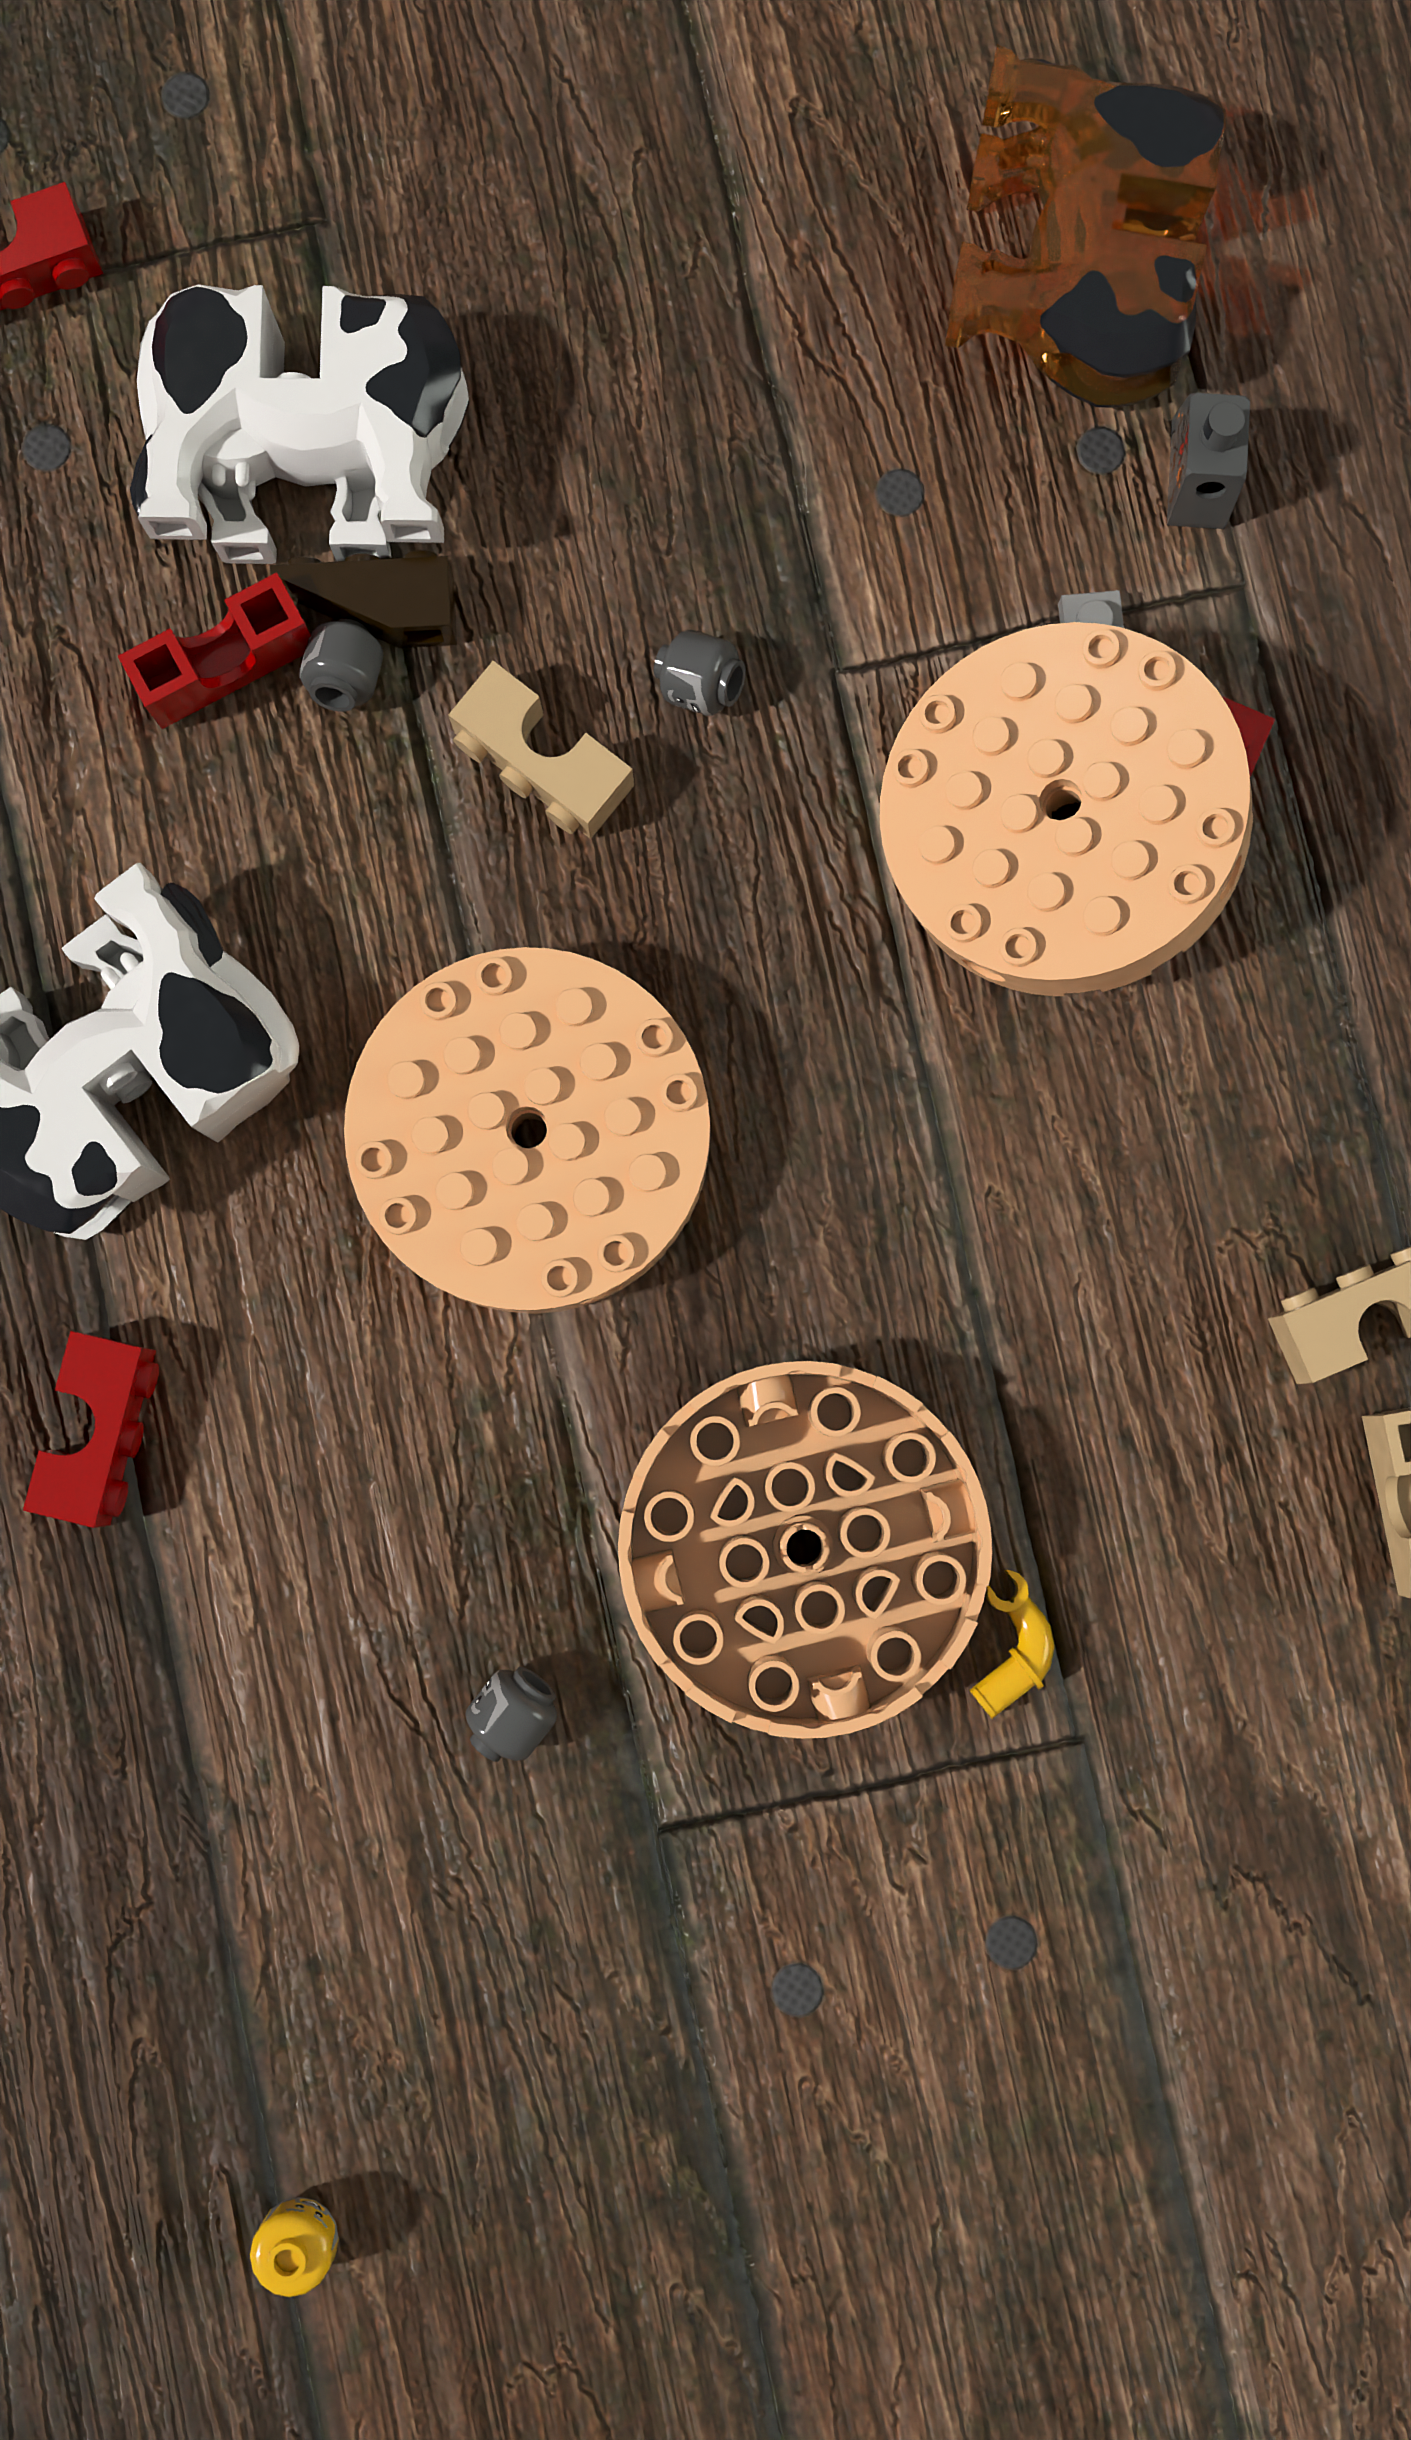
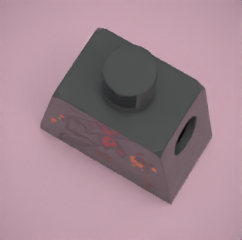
[1167,393,1250,529]

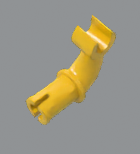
[970,1570,1055,1719]

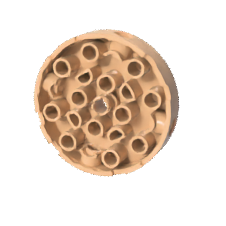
[880,622,1253,996]
[344,947,710,1314]
[618,1361,992,1739]

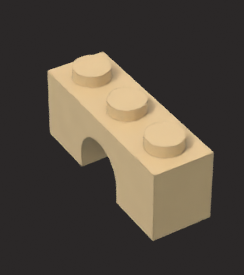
[448,661,634,839]
[1268,1246,1411,1384]
[1362,1407,1411,1598]

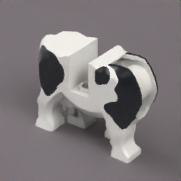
[130,284,469,564]
[0,863,299,1240]

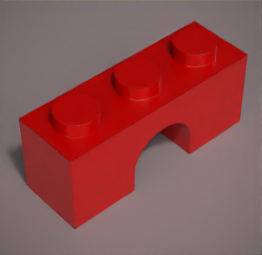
[0,182,103,311]
[118,572,311,729]
[23,1331,159,1528]

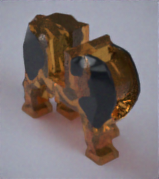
[945,44,1226,408]

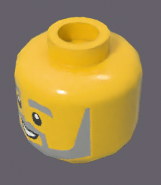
[250,2197,339,2297]

